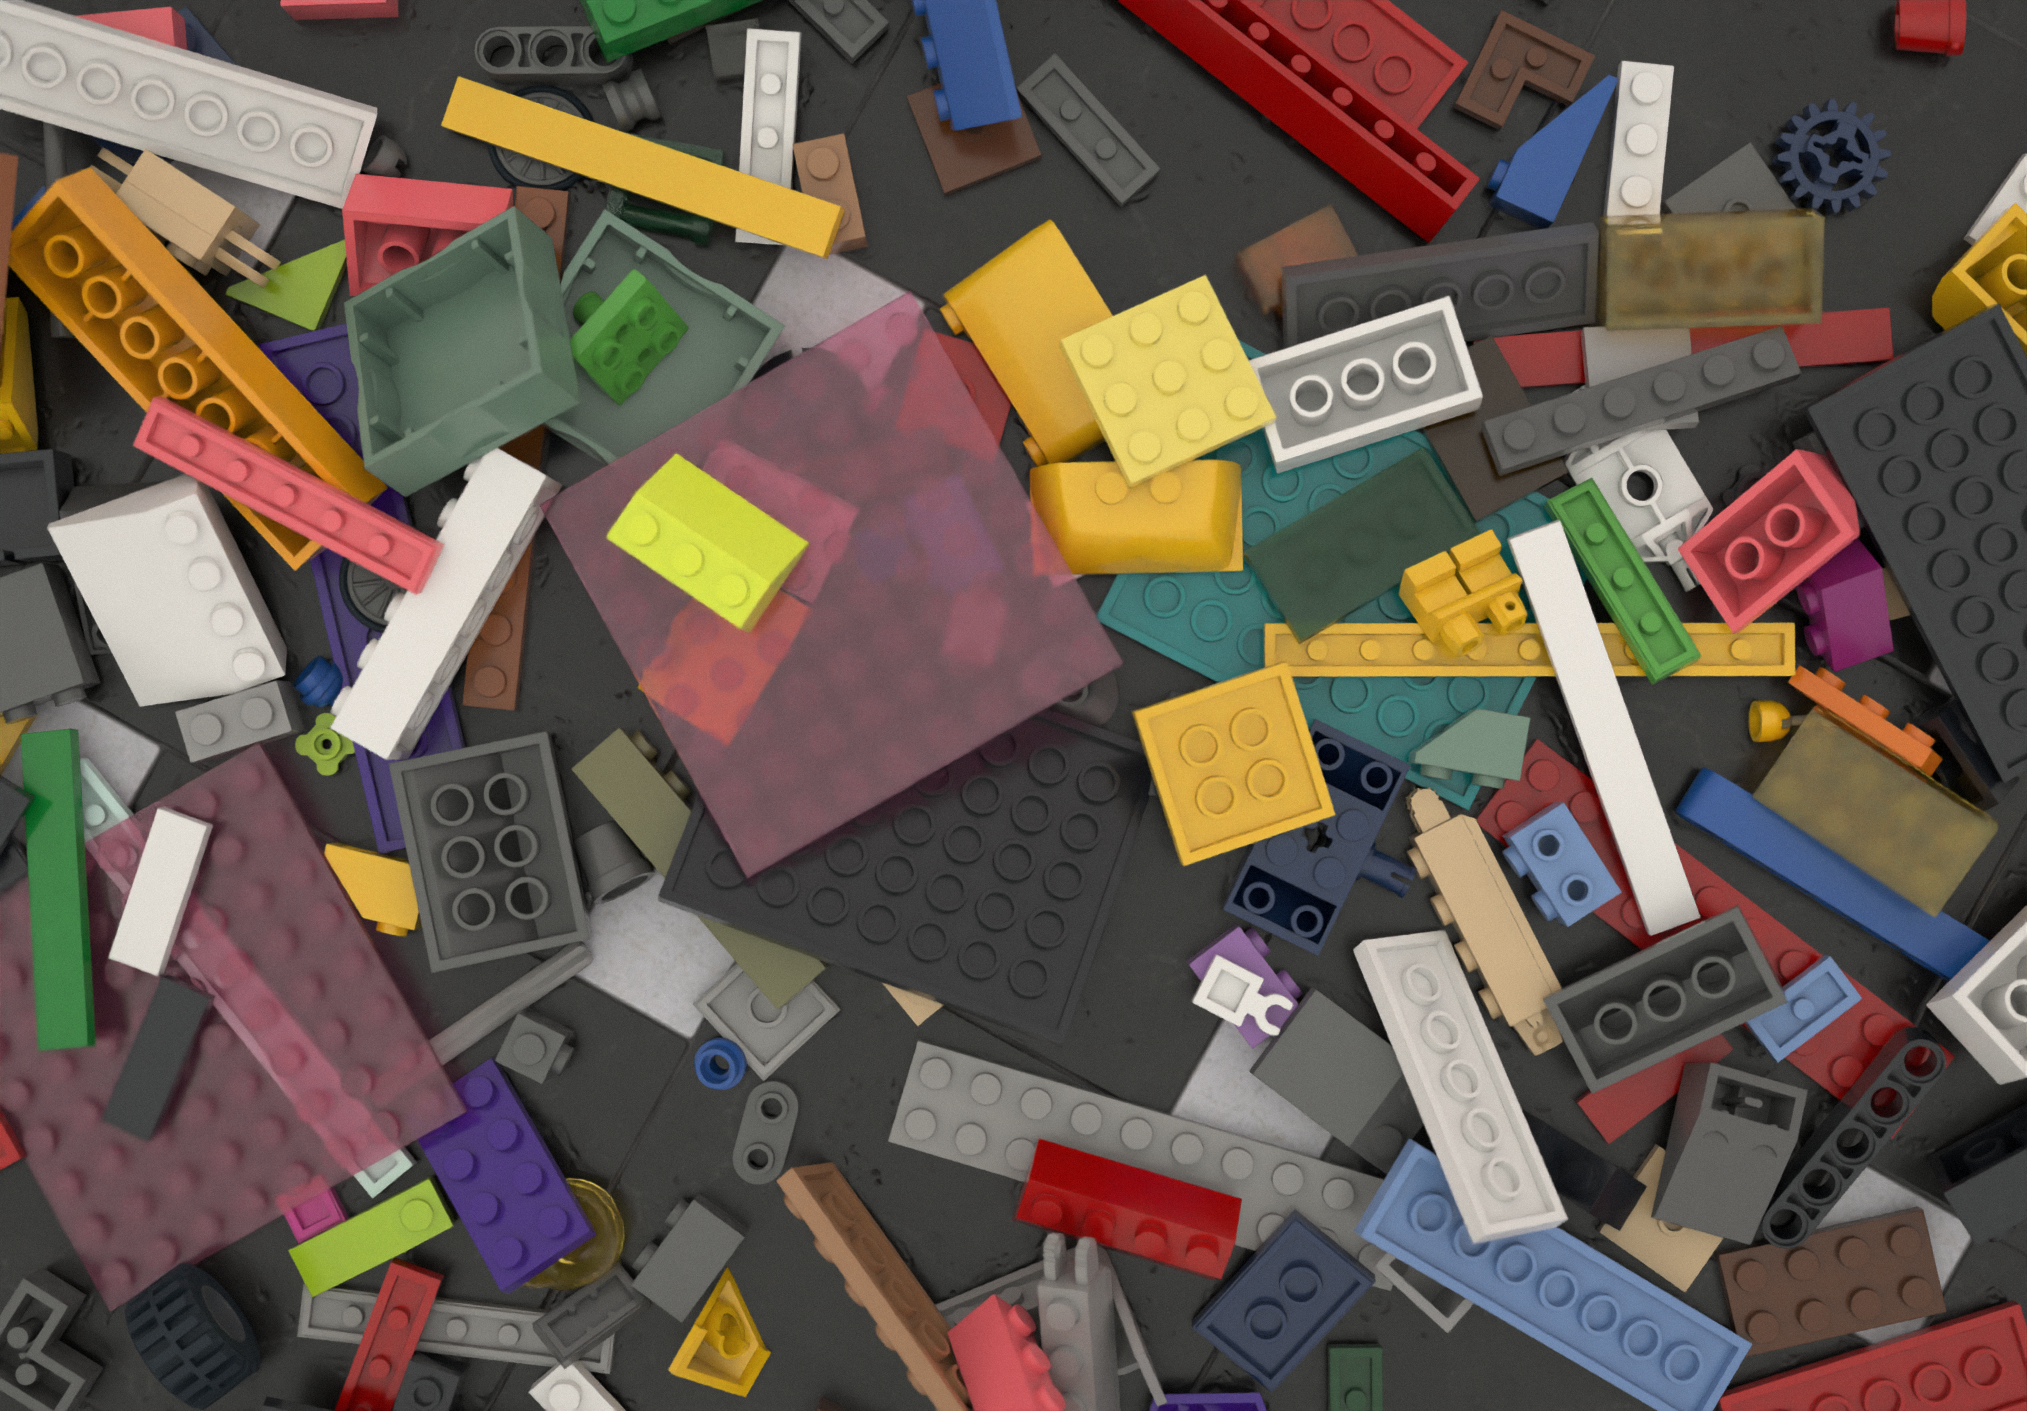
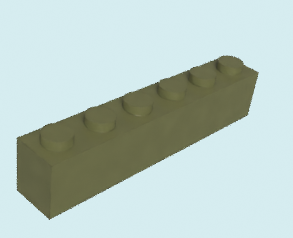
[572,728,830,1010]

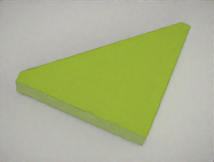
[226,240,347,331]

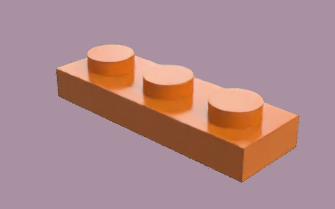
[1788,665,1943,777]

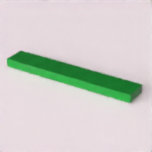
[21,728,96,1051]

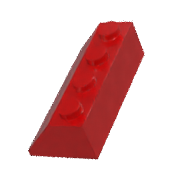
[1012,1138,1242,1280]

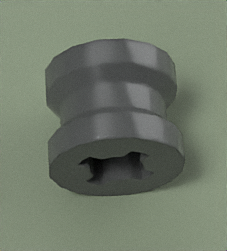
[602,68,662,133]

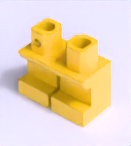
[1398,529,1527,657]

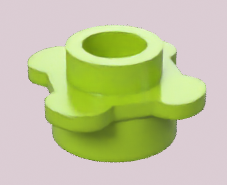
[295,713,355,776]

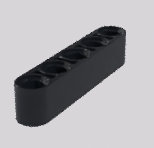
[1760,1026,1946,1249]

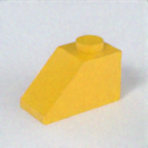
[324,842,422,937]

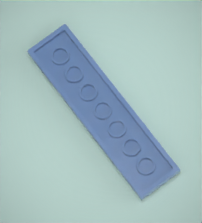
[1354,1138,1752,1411]

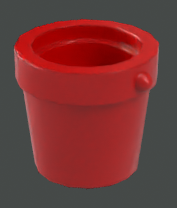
[1894,0,1966,57]

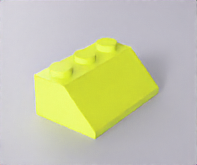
[606,453,810,633]

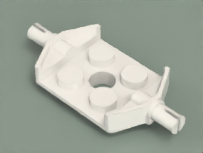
[1563,385,1714,592]

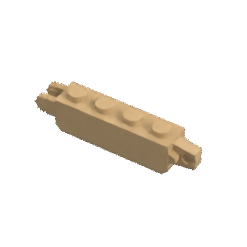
[1404,787,1563,1056]

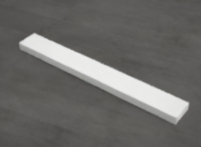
[1507,520,1701,936]

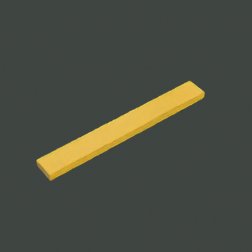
[441,76,845,260]

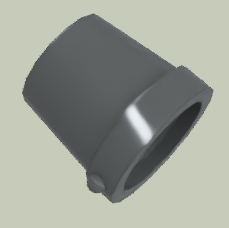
[573,821,655,905]

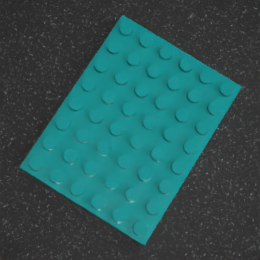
[1094,340,1587,811]

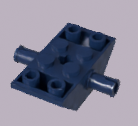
[1222,719,1417,956]

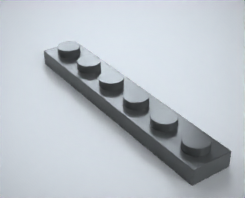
[1481,326,1801,476]

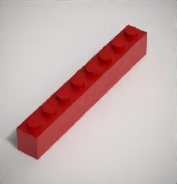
[1118,0,1480,243]

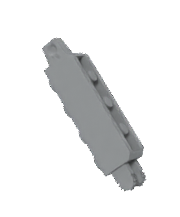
[1037,1233,1121,1411]

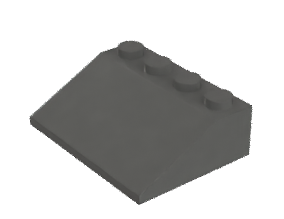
[389,731,593,973]

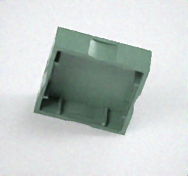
[344,206,581,497]
[540,209,785,488]

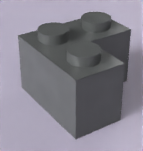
[0,1268,103,1411]

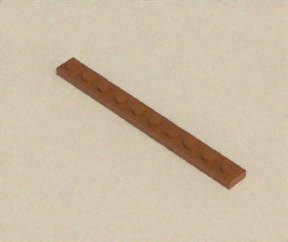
[462,186,571,711]

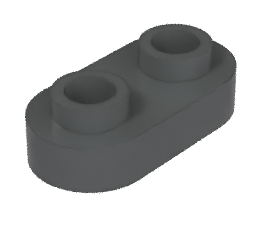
[732,1079,800,1184]

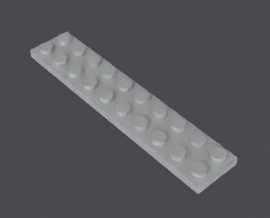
[888,1039,1393,1291]

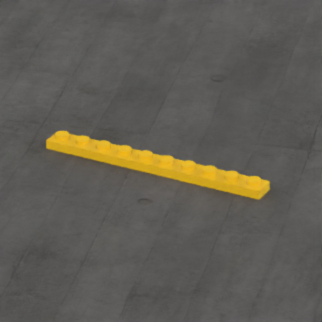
[1263,623,1795,677]

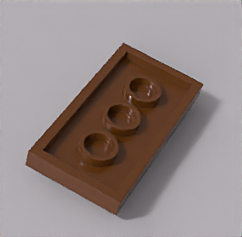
[1714,1206,1947,1357]

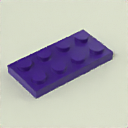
[404,1058,597,1294]

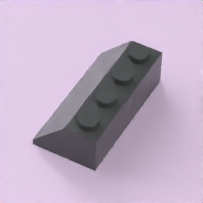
[1543,905,1787,1094]

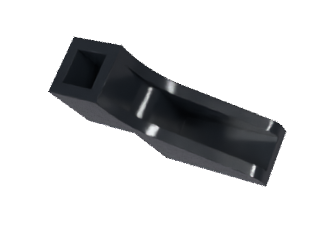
[1521,1108,1647,1231]

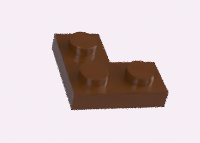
[1453,10,1595,130]

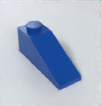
[1487,75,1619,229]

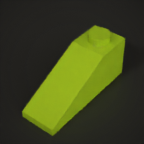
[288,1175,456,1297]

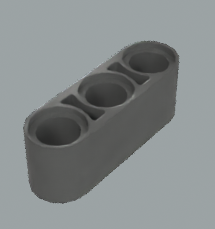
[474,26,633,85]

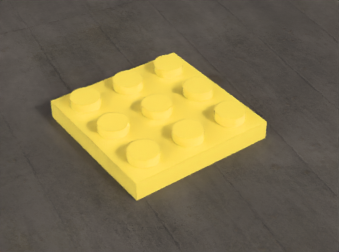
[1059,275,1277,488]

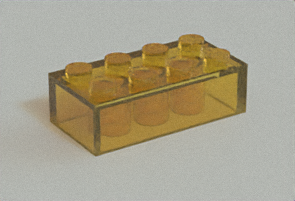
[1600,208,1824,331]
[1752,704,2000,917]

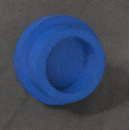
[293,655,343,708]

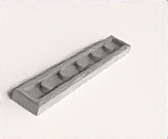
[297,1284,616,1374]

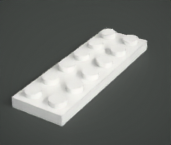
[1353,930,1568,1244]

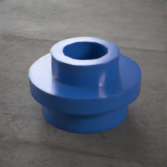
[694,1038,747,1090]

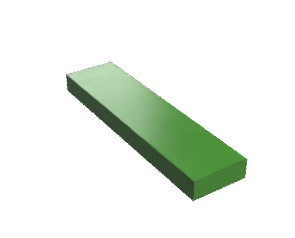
[1544,478,1701,685]

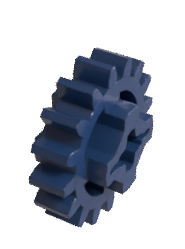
[1772,99,1891,216]

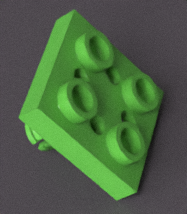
[570,268,689,406]

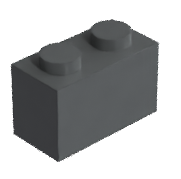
[631,1193,749,1323]

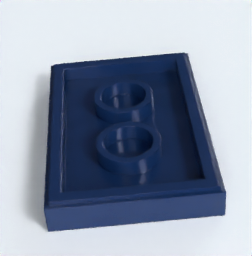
[1192,1209,1376,1393]

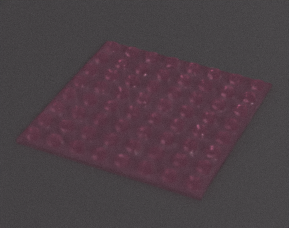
[540,291,1123,878]
[0,742,468,1311]

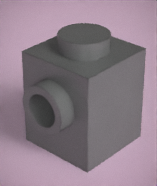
[495,1008,574,1084]

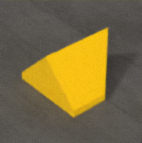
[668,1266,771,1398]

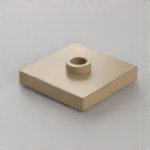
[1596,1144,1723,1292]

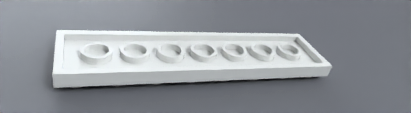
[0,0,377,209]

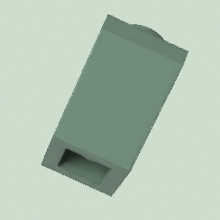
[1408,709,1530,789]

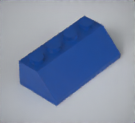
[911,0,1022,131]

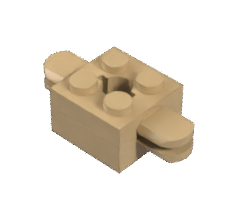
[90,147,281,288]

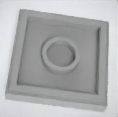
[1581,322,1699,431]
[693,963,841,1081]

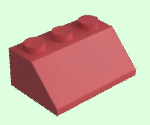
[342,174,513,296]
[1678,449,1860,633]
[947,1294,1066,1411]

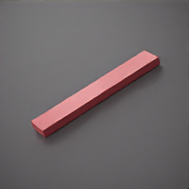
[133,396,444,594]

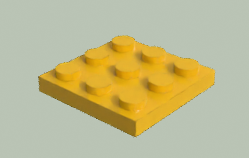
[1132,661,1335,866]

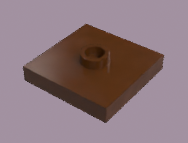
[907,83,1042,196]

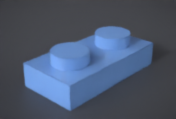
[1745,955,1862,1062]

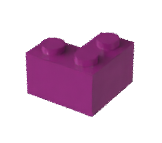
[1795,538,1894,672]

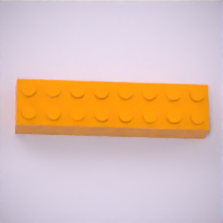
[8,167,388,571]

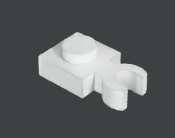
[1191,954,1293,1035]

